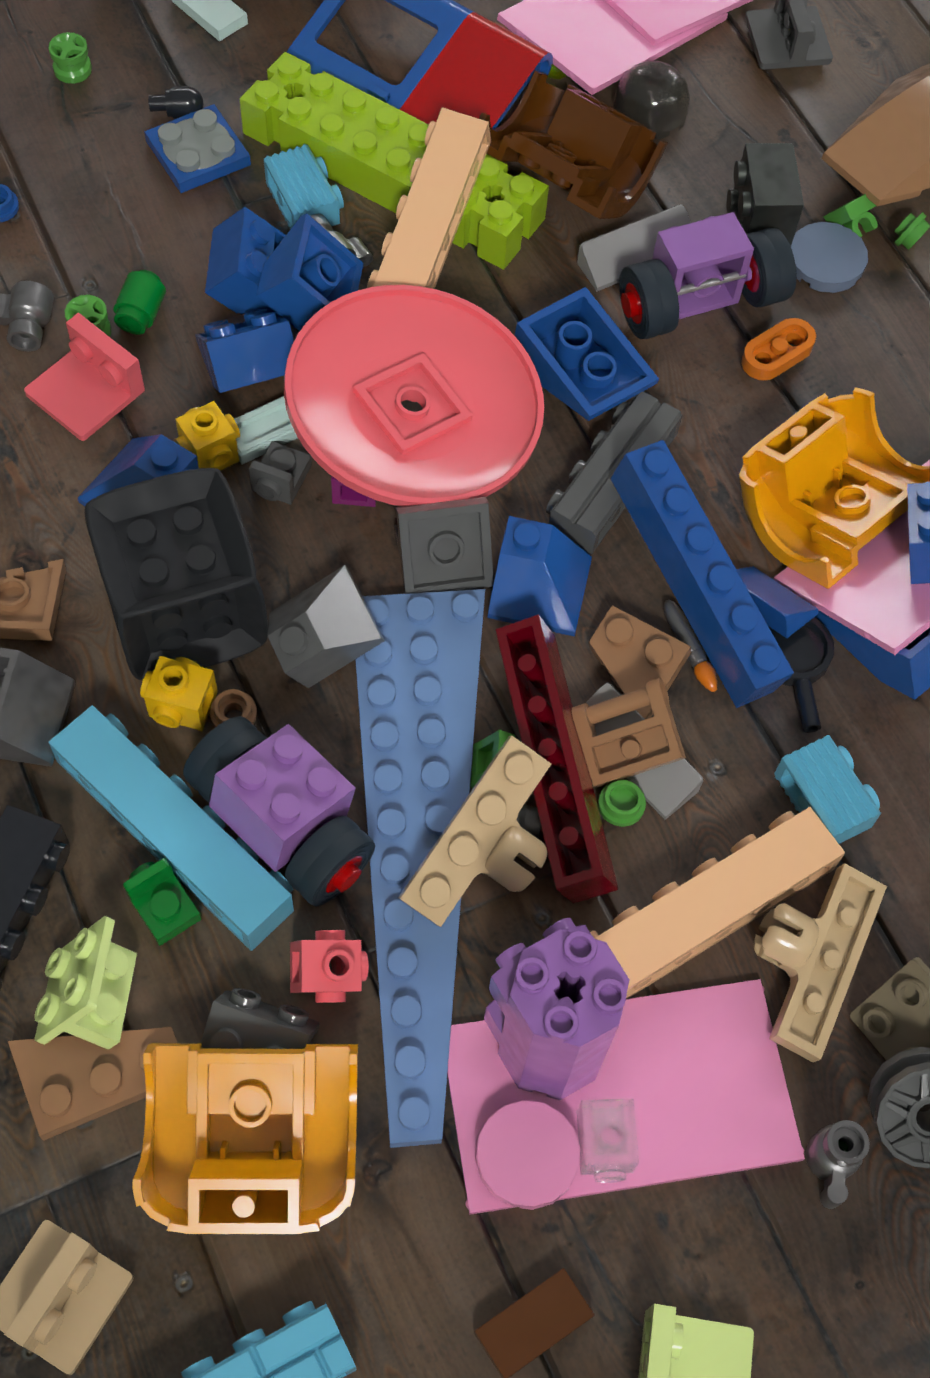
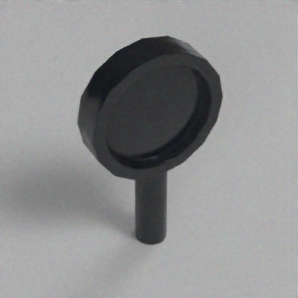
[768,617,834,733]

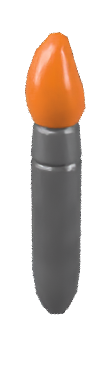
[664,600,717,692]

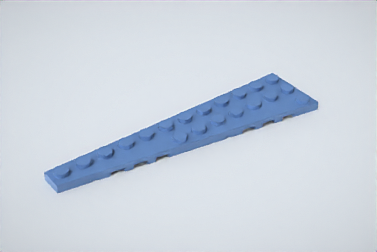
[355,589,485,1148]

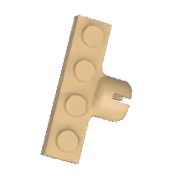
[398,736,551,927]
[753,863,887,1062]

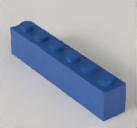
[610,440,794,708]

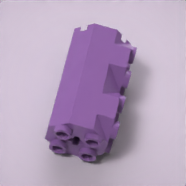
[484,918,630,1100]

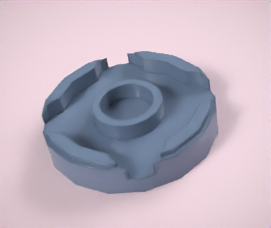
[791,222,868,293]

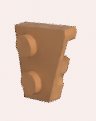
[589,605,691,719]

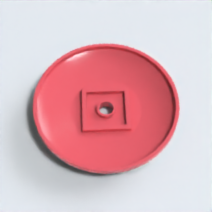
[284,285,544,507]

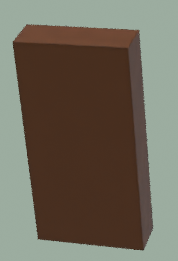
[474,1268,595,1378]

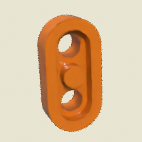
[741,318,816,381]

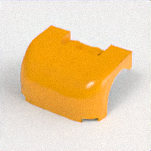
[739,387,930,589]
[132,1043,358,1234]

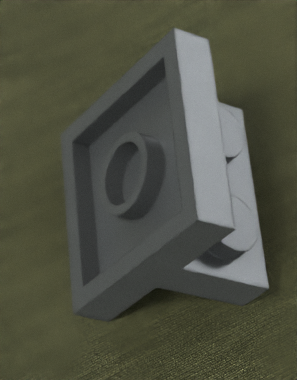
[394,497,494,594]

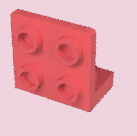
[24,312,145,441]

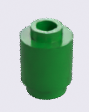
[113,270,166,335]

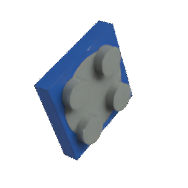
[144,104,251,193]

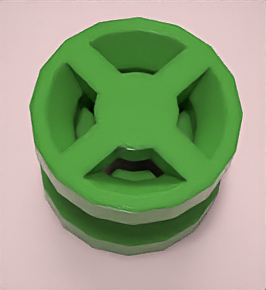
[48,32,92,84]
[64,295,112,337]

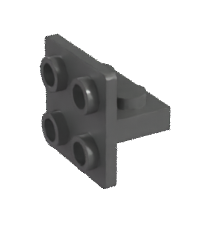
[745,0,833,70]

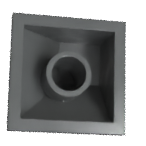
[267,565,385,688]

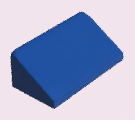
[736,566,819,638]

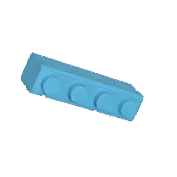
[181,1301,357,1378]

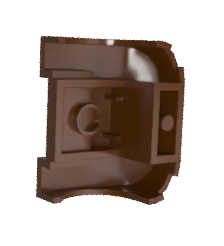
[479,71,668,219]

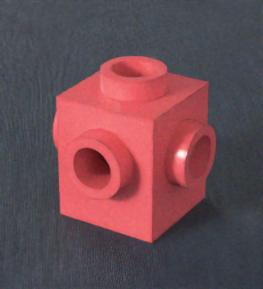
[290,930,369,1003]

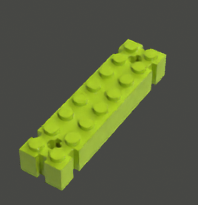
[239,52,549,270]

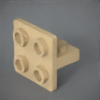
[0,1220,134,1375]

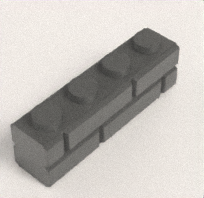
[546,391,682,555]

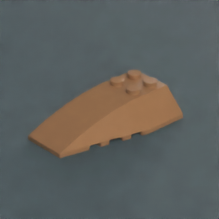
[821,63,930,206]

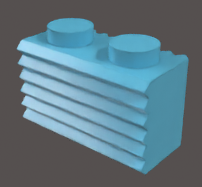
[264,144,344,229]
[774,735,881,844]

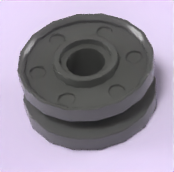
[868,1047,930,1168]

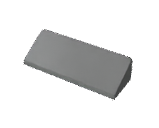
[577,205,691,292]
[586,682,703,820]

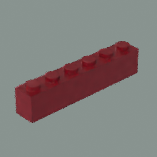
[495,614,619,904]

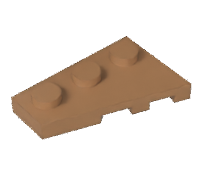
[0,559,66,641]
[8,1027,178,1141]

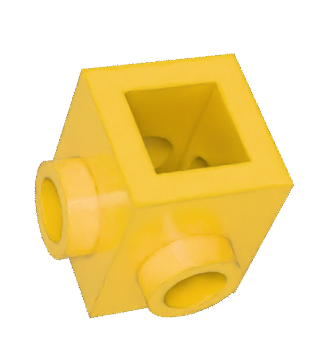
[174,401,240,471]
[140,656,218,731]

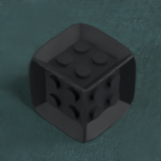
[84,468,268,680]

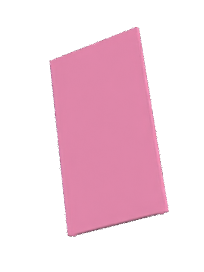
[447,979,805,1215]

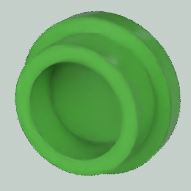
[894,212,930,250]
[598,780,646,827]

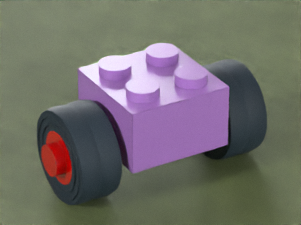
[619,212,797,339]
[183,716,375,907]

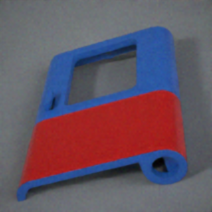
[287,0,553,129]

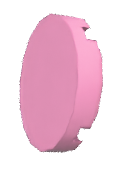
[475,1100,581,1210]

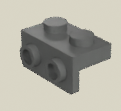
[200,988,320,1049]

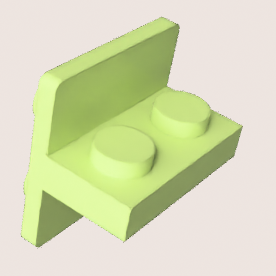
[35,916,137,1050]

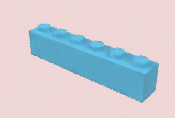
[48,705,294,951]

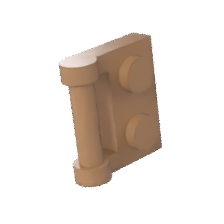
[571,677,686,787]

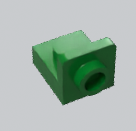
[123,858,202,946]

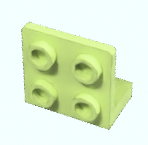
[638,1304,754,1378]

